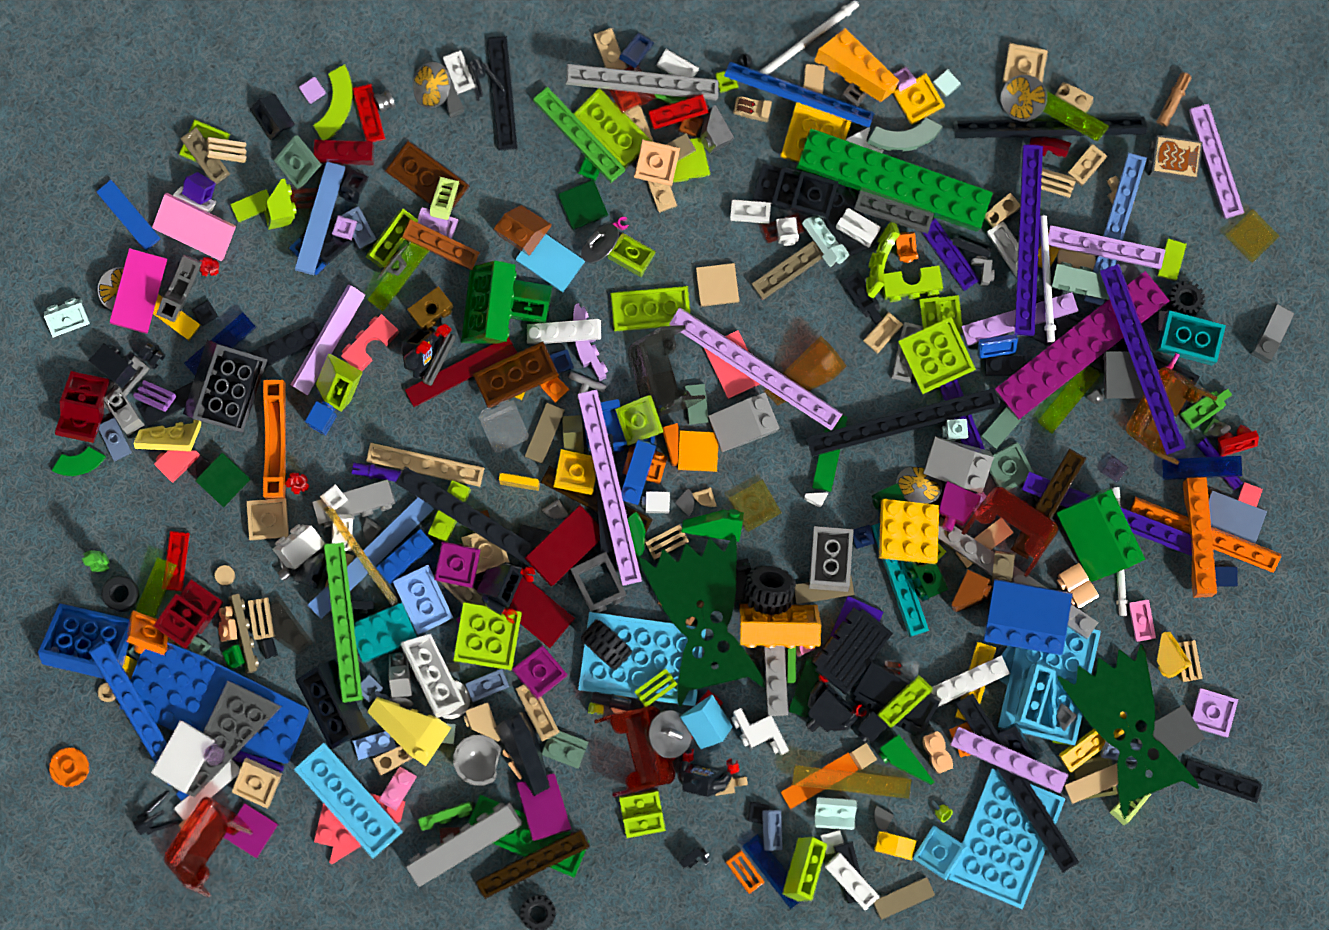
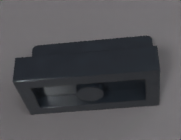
[250,94,295,140]

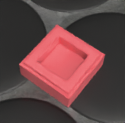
[1237,482,1263,507]

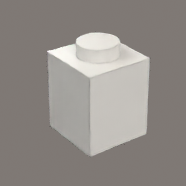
[642,492,670,513]

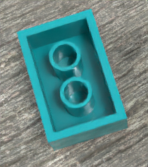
[1156,311,1226,366]
[354,603,418,663]

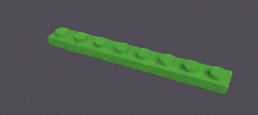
[324,542,363,702]

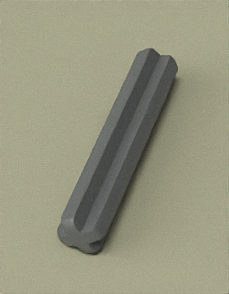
[423,333,455,386]

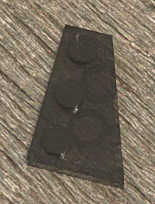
[248,596,314,655]

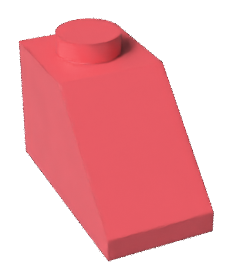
[154,451,200,483]

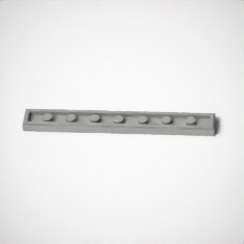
[566,64,718,100]

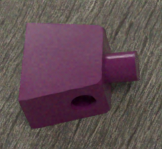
[939,481,982,532]

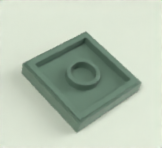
[274,135,322,190]
[989,442,1034,494]

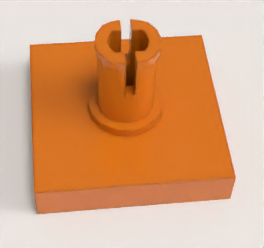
[127,611,168,655]

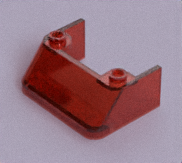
[961,487,1058,577]
[594,706,675,797]
[164,797,253,898]

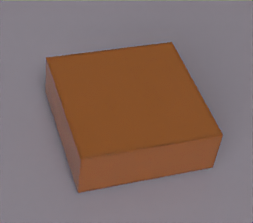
[678,117,703,138]

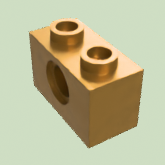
[407,286,453,330]

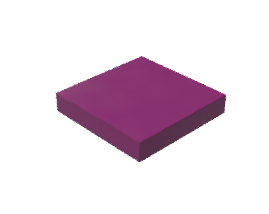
[434,541,481,588]
[512,645,568,700]
[223,804,279,858]

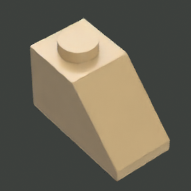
[463,703,501,742]

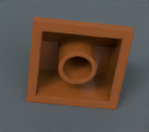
[494,205,552,256]
[951,570,992,612]

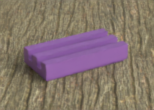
[133,380,176,412]

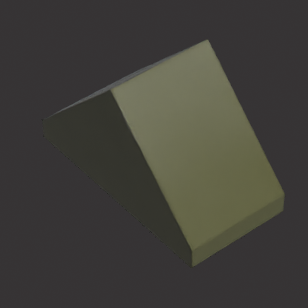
[562,415,584,454]

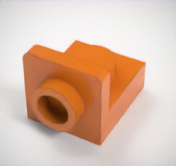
[539,377,569,403]

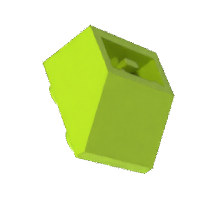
[264,179,296,230]
[316,353,363,412]

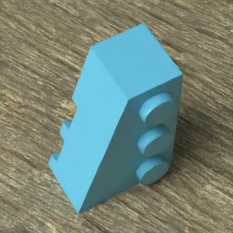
[1014,664,1057,734]

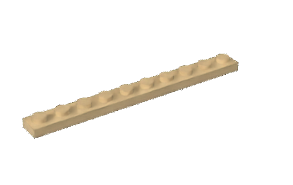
[594,28,677,212]

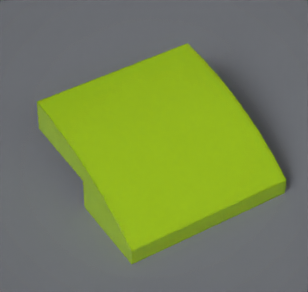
[665,138,710,183]
[919,295,963,334]
[619,789,666,838]

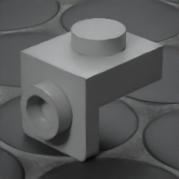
[971,256,995,286]

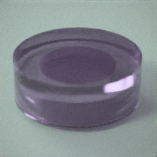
[204,744,225,766]

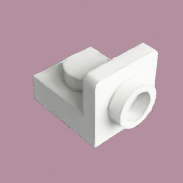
[776,217,799,246]

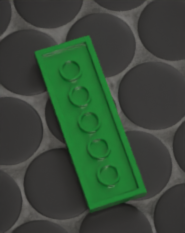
[469,795,590,878]

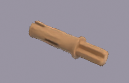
[1156,72,1191,127]

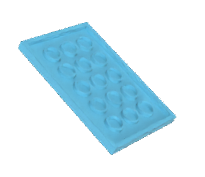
[578,612,706,706]
[998,627,1101,745]
[948,769,1066,909]

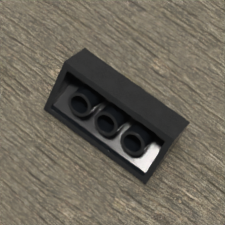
[296,659,370,750]

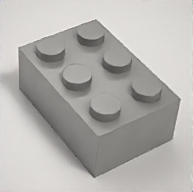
[809,526,853,592]

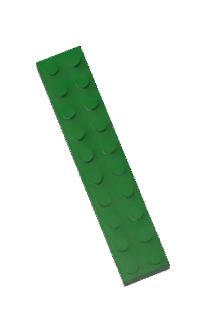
[796,129,993,232]

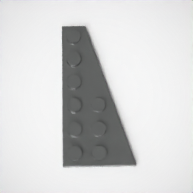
[176,681,282,797]

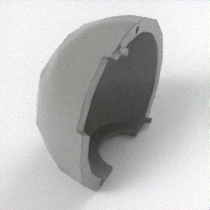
[453,735,501,785]

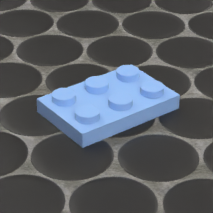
[393,565,453,635]

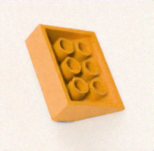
[739,604,821,648]

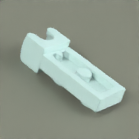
[802,216,849,267]

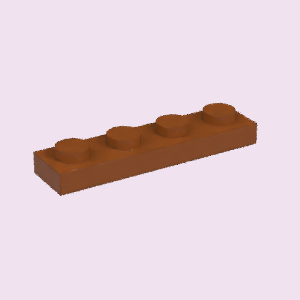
[401,219,480,270]

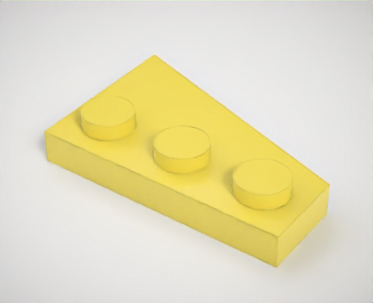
[134,420,201,451]

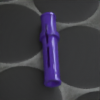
[1196,438,1243,491]
[352,462,401,482]
[231,750,284,774]

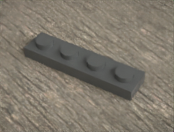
[854,190,934,234]

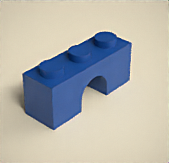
[376,529,435,584]

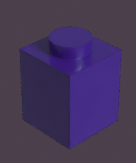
[182,172,216,205]

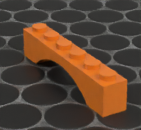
[263,380,286,499]
[1183,477,1217,598]

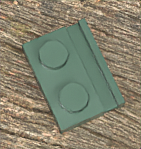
[542,731,588,769]

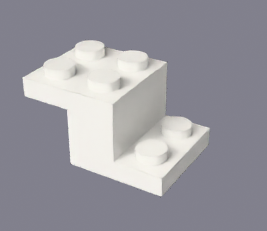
[731,708,789,755]

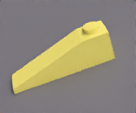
[367,697,451,766]

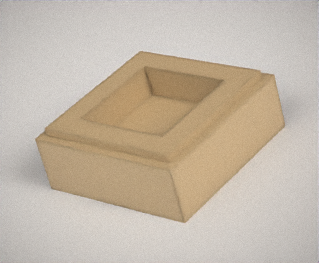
[850,743,877,770]

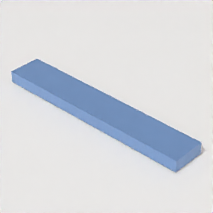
[295,162,345,275]

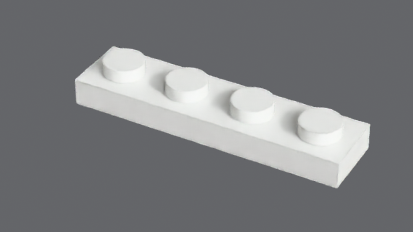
[527,319,601,344]
[931,656,1010,707]

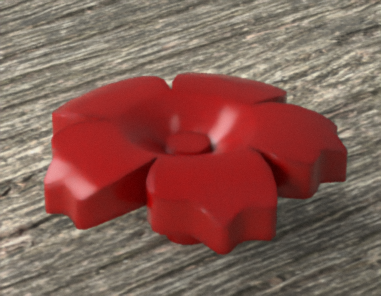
[199,257,220,277]
[285,472,309,494]

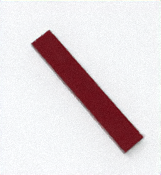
[405,337,517,408]

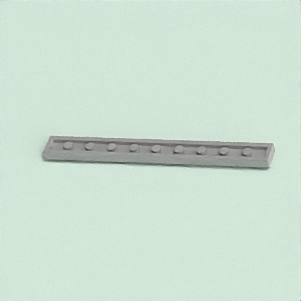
[938,516,1099,639]

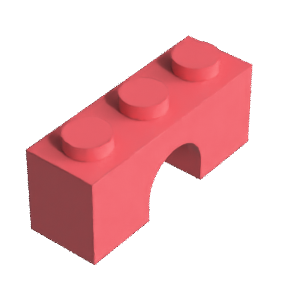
[341,314,400,371]

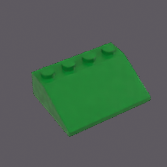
[461,260,517,344]
[1056,487,1146,582]

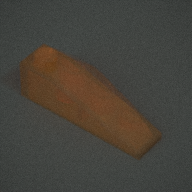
[764,336,847,406]

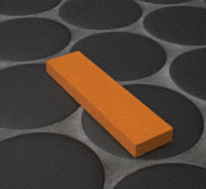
[780,752,859,809]

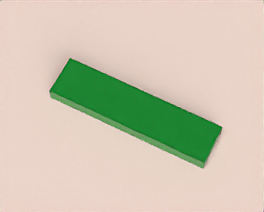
[812,415,848,492]

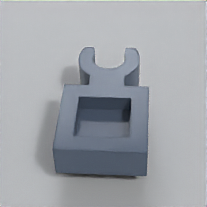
[361,674,389,702]

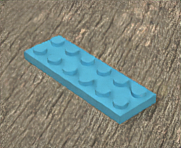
[294,743,403,858]

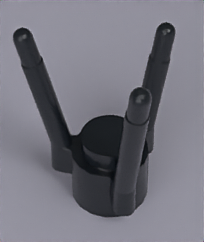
[467,59,505,101]
[133,791,181,835]

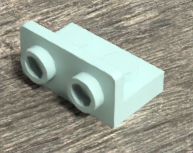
[44,298,90,337]
[815,798,857,830]

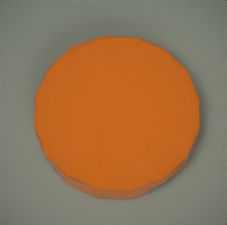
[49,748,89,787]

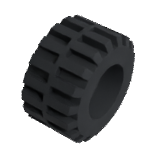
[744,565,796,615]
[580,619,633,670]

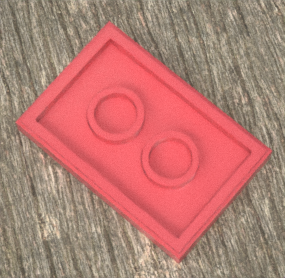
[703,330,760,399]

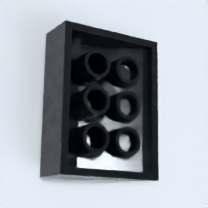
[183,340,267,433]

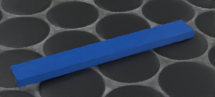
[724,62,874,127]
[89,640,170,785]

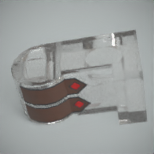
[882,660,919,680]

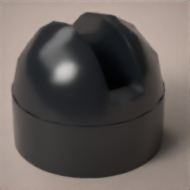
[737,54,753,68]

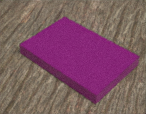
[516,773,571,841]

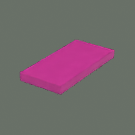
[109,248,167,334]

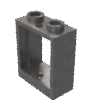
[571,552,627,613]

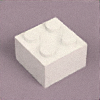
[272,524,325,569]

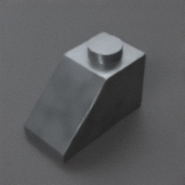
[700,105,734,154]

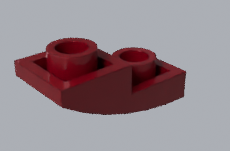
[1029,137,1071,158]

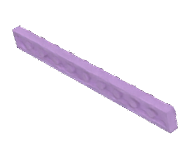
[669,307,843,431]
[578,390,642,586]

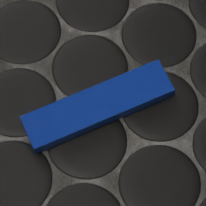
[97,180,161,251]

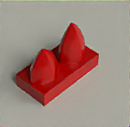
[1218,425,1259,457]

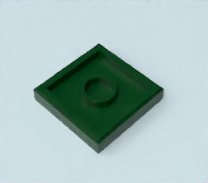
[558,180,608,230]
[195,453,251,508]

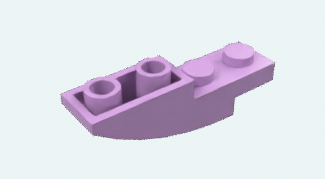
[573,303,608,381]

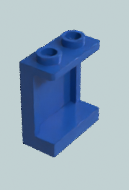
[581,399,627,454]

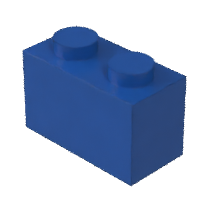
[305,401,337,436]

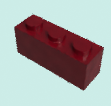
[314,140,374,165]

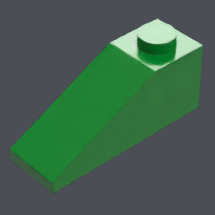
[681,509,744,542]
[878,734,934,785]

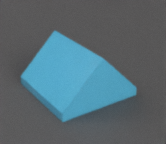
[680,694,733,749]

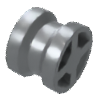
[374,89,396,112]

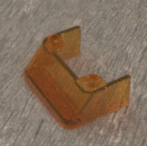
[1126,367,1218,465]

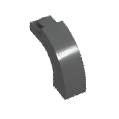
[156,255,202,322]

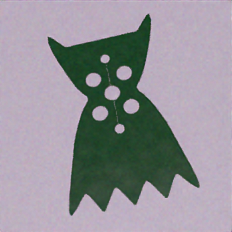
[639,535,765,707]
[1057,644,1199,819]

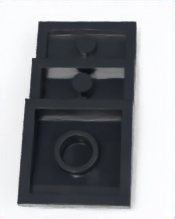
[752,163,838,219]

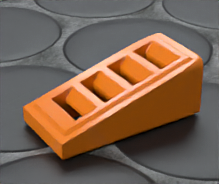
[663,423,678,467]

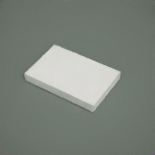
[152,721,215,793]

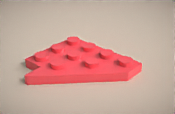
[314,794,405,864]

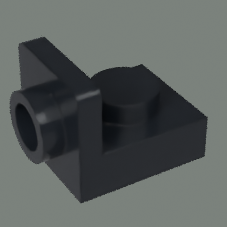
[340,169,369,204]
[351,601,375,622]
[679,847,710,869]

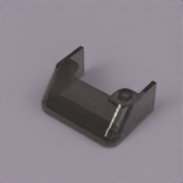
[628,325,706,416]

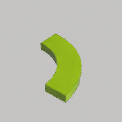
[314,64,353,140]
[866,221,900,298]

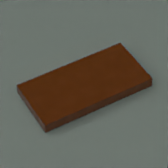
[385,141,470,211]
[473,341,559,409]

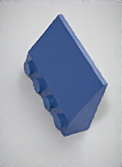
[984,579,1072,655]
[38,603,129,679]

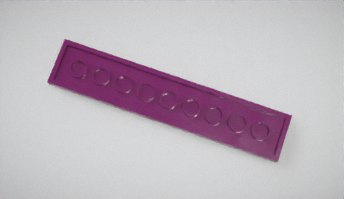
[995,271,1170,420]

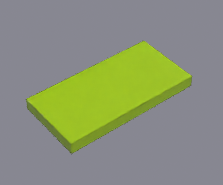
[574,88,653,169]
[611,286,690,332]

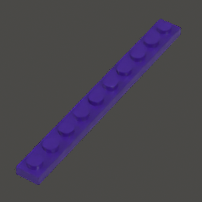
[1014,145,1043,336]
[1100,264,1186,455]
[1022,471,1192,556]

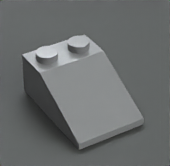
[708,393,780,452]
[923,436,994,493]

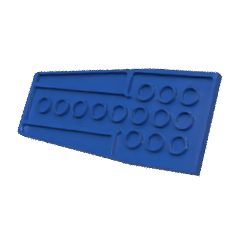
[119,642,309,764]

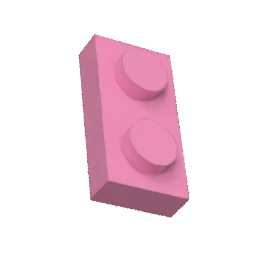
[1128,600,1156,642]
[379,767,417,811]

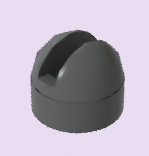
[1086,387,1104,404]

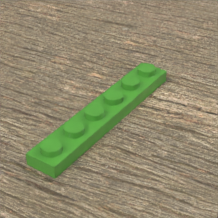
[533,87,625,183]

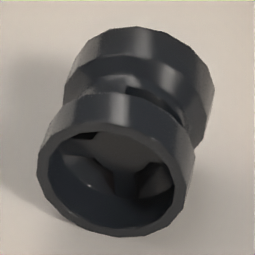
[138,343,165,369]

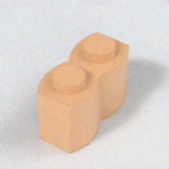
[1057,563,1099,609]
[922,731,953,774]

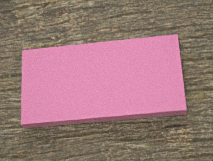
[152,193,236,261]

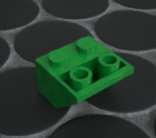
[510,280,553,323]

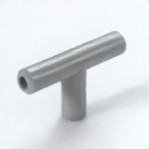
[569,372,606,399]

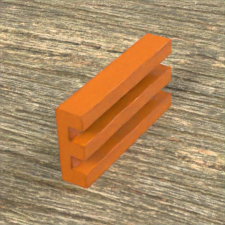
[726,850,765,894]

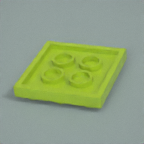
[898,317,976,394]
[453,602,522,670]

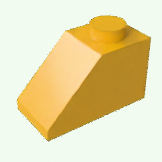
[1157,632,1192,678]
[874,831,916,860]

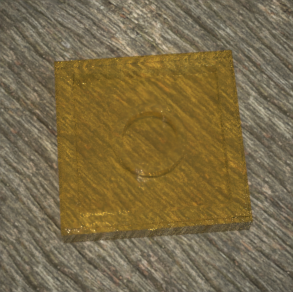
[1225,209,1280,263]
[729,479,782,532]

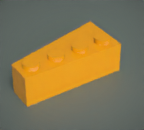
[814,28,899,102]

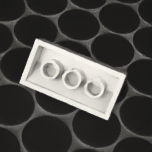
[401,634,465,718]

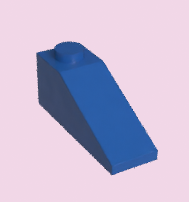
[621,439,657,505]

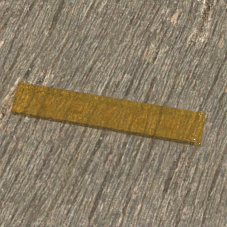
[323,505,398,607]
[792,765,912,799]

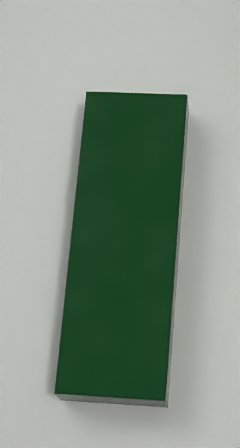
[788,656,819,719]

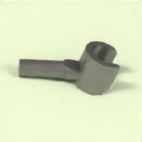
[277,558,291,581]

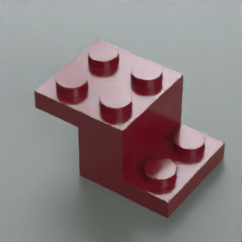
[55,371,109,443]
[153,580,224,649]

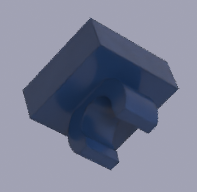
[853,525,875,549]

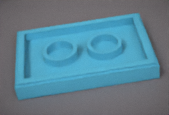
[515,234,585,293]

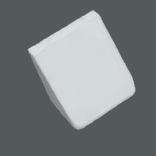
[804,493,828,508]

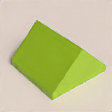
[608,233,656,277]

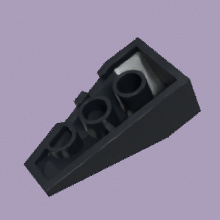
[292,549,326,589]
[494,711,550,796]

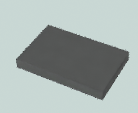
[1136,704,1205,760]

